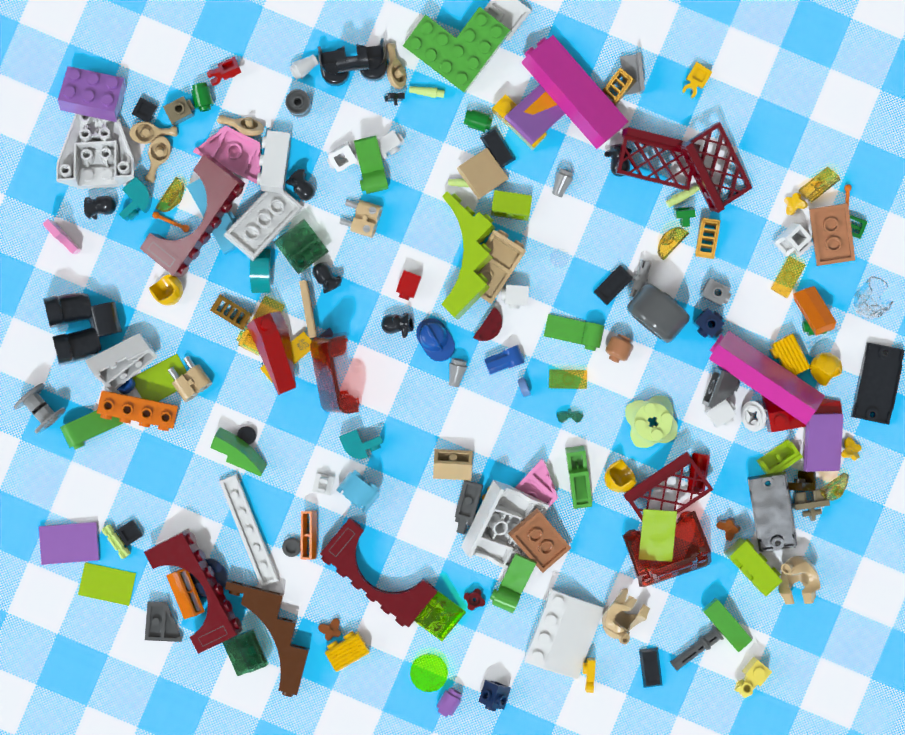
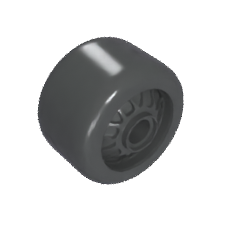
[627,283,690,343]

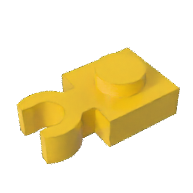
[682,62,712,99]
[582,658,596,693]

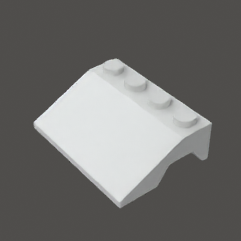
[461,480,549,569]
[524,588,605,680]

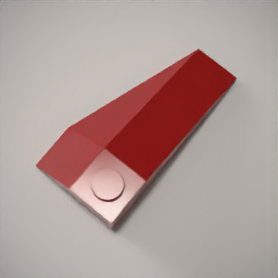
[246,311,296,395]
[761,395,842,433]

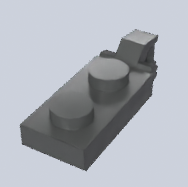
[454,480,484,534]

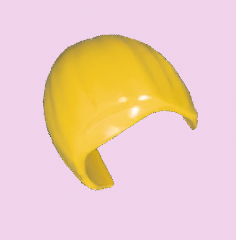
[149,274,183,306]
[810,352,843,386]
[604,459,637,493]

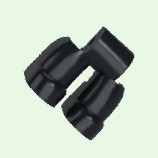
[43,293,122,366]

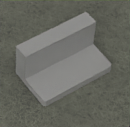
[620,52,645,95]

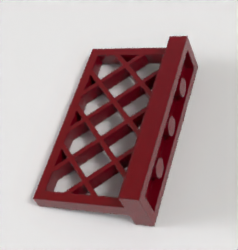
[678,122,752,213]
[615,127,701,191]
[623,451,714,521]

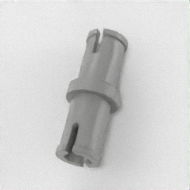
[629,259,652,297]

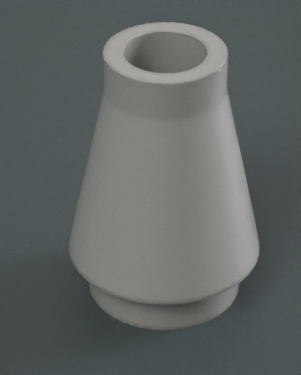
[552,168,574,198]
[448,358,468,387]

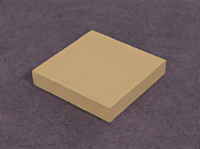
[456,148,509,200]

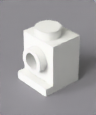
[377,130,405,161]
[327,141,358,172]

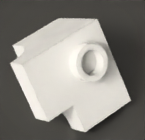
[772,223,813,257]

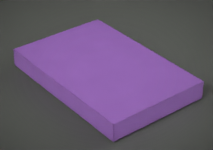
[803,413,844,472]
[39,522,100,565]

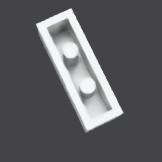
[257,130,291,194]

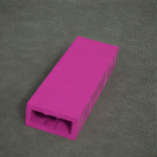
[521,35,629,149]
[709,331,825,425]

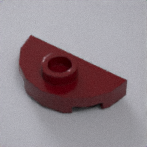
[473,307,502,341]

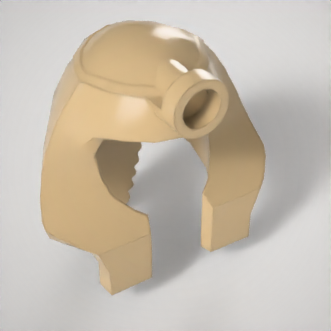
[778,556,821,605]
[602,588,651,645]

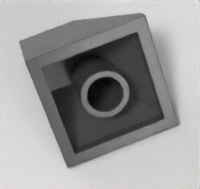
[702,368,740,408]

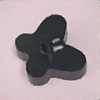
[384,93,405,106]

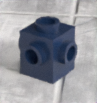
[693,308,725,338]
[478,680,511,711]

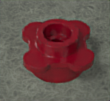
[464,589,485,611]

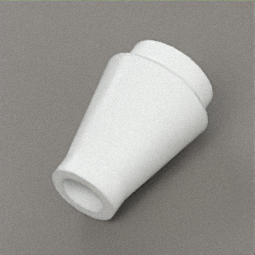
[289,54,319,80]

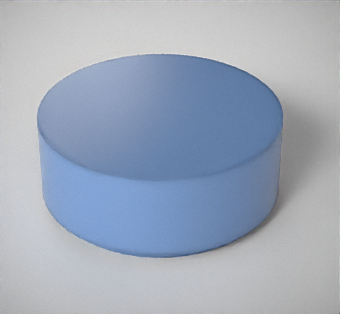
[517,377,531,397]

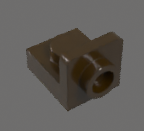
[788,471,816,491]

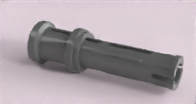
[669,625,724,671]

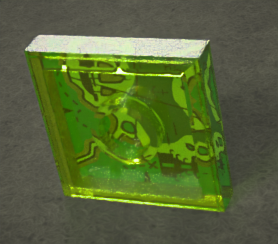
[414,591,466,641]

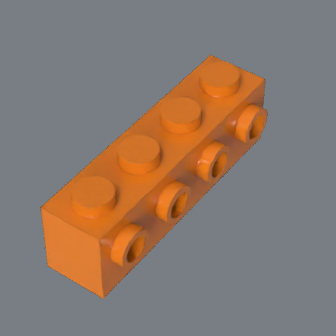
[97,390,178,432]

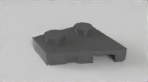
[144,601,182,642]

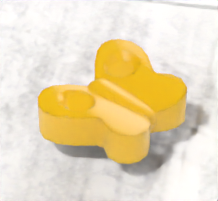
[784,193,808,215]
[841,437,862,461]

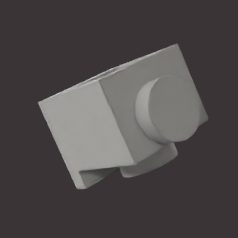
[699,278,732,306]

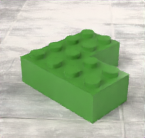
[403,6,512,93]

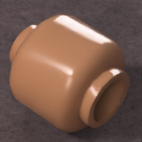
[605,334,634,363]

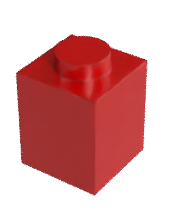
[396,270,422,301]

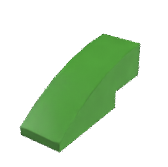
[210,427,267,477]
[565,445,592,509]
[702,598,752,653]

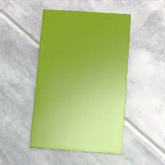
[132,354,187,401]
[639,509,677,562]
[78,563,136,606]

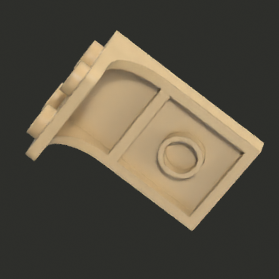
[478,229,526,304]

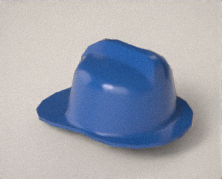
[416,318,455,361]

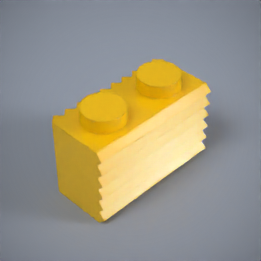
[770,333,811,375]
[324,631,370,672]

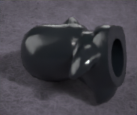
[604,144,632,177]
[286,168,316,201]
[84,196,116,220]
[312,262,342,294]
[381,313,414,338]

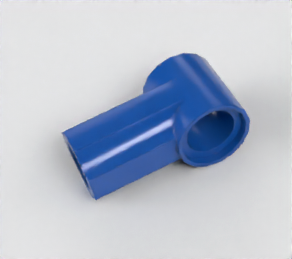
[484,345,525,375]

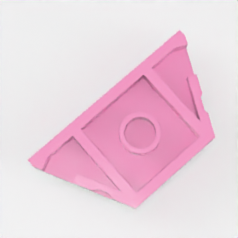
[193,125,261,186]
[515,458,558,507]

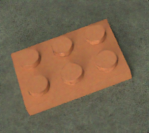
[809,203,855,266]
[508,508,571,573]

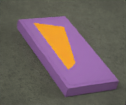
[504,85,565,145]

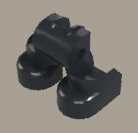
[317,38,388,87]

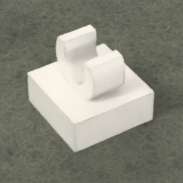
[312,473,335,496]

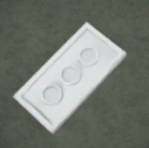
[224,190,304,261]

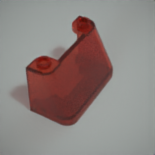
[310,332,360,414]
[622,511,712,587]

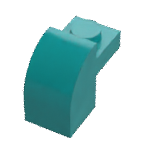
[119,176,152,221]
[250,249,272,293]
[339,429,384,459]

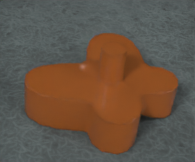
[716,517,741,541]
[318,618,341,641]

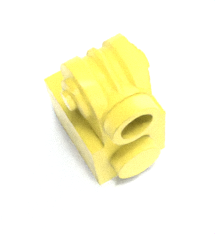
[734,657,772,699]

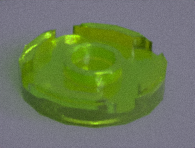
[410,653,448,692]

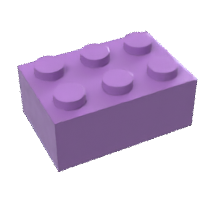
[57,66,126,122]

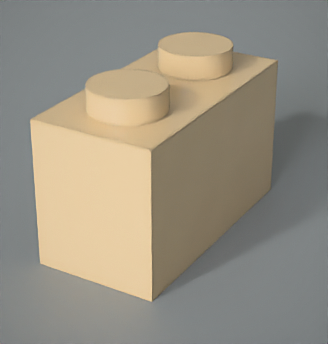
[433,449,473,481]

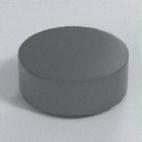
[282,537,301,557]

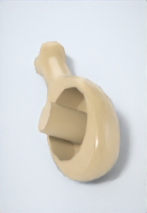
[386,43,406,89]
[217,115,264,136]
[129,122,178,144]
[145,136,171,183]

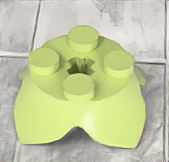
[625,395,678,448]

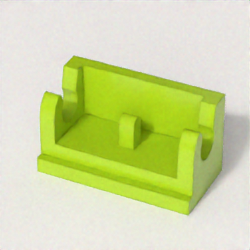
[490,190,532,221]
[756,439,803,474]

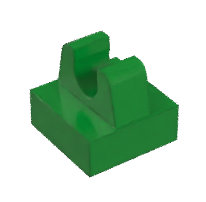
[673,207,696,227]

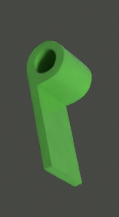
[354,135,389,194]
[543,314,605,351]
[60,410,123,450]
[490,553,537,614]

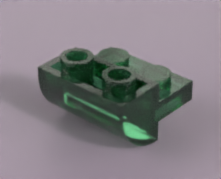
[274,219,329,275]
[222,628,269,677]

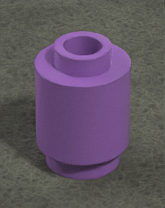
[436,687,463,717]

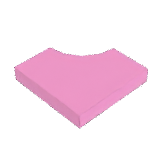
[43,219,81,255]

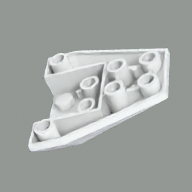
[56,114,134,189]

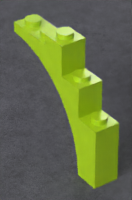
[441,191,496,320]

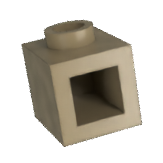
[163,96,195,126]

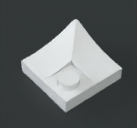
[484,0,532,41]

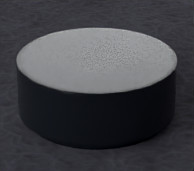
[237,426,257,445]

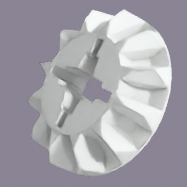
[741,401,768,432]

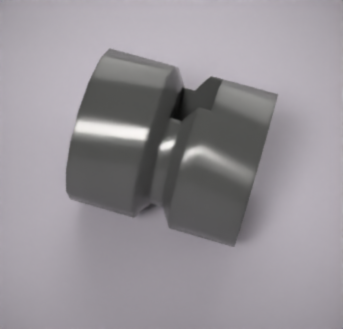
[285,89,312,118]

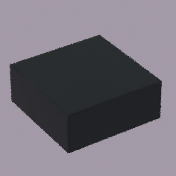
[132,97,158,122]
[116,520,144,547]

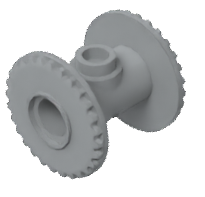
[13,383,66,434]

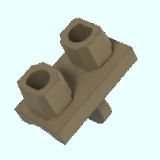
[791,489,830,521]

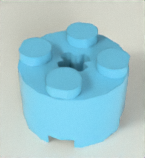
[336,470,380,513]

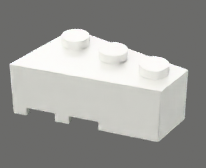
[85,333,158,392]

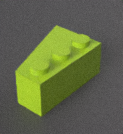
[724,538,782,597]

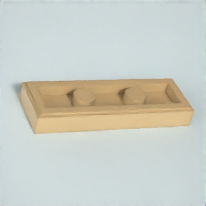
[299,280,317,339]

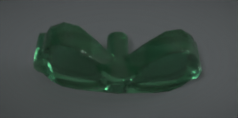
[556,409,584,423]

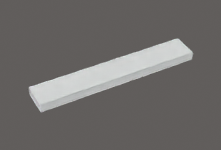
[219,474,279,588]

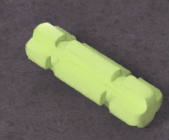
[102,524,131,559]

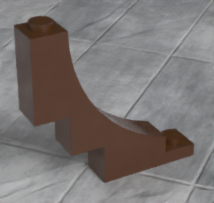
[225,580,310,697]

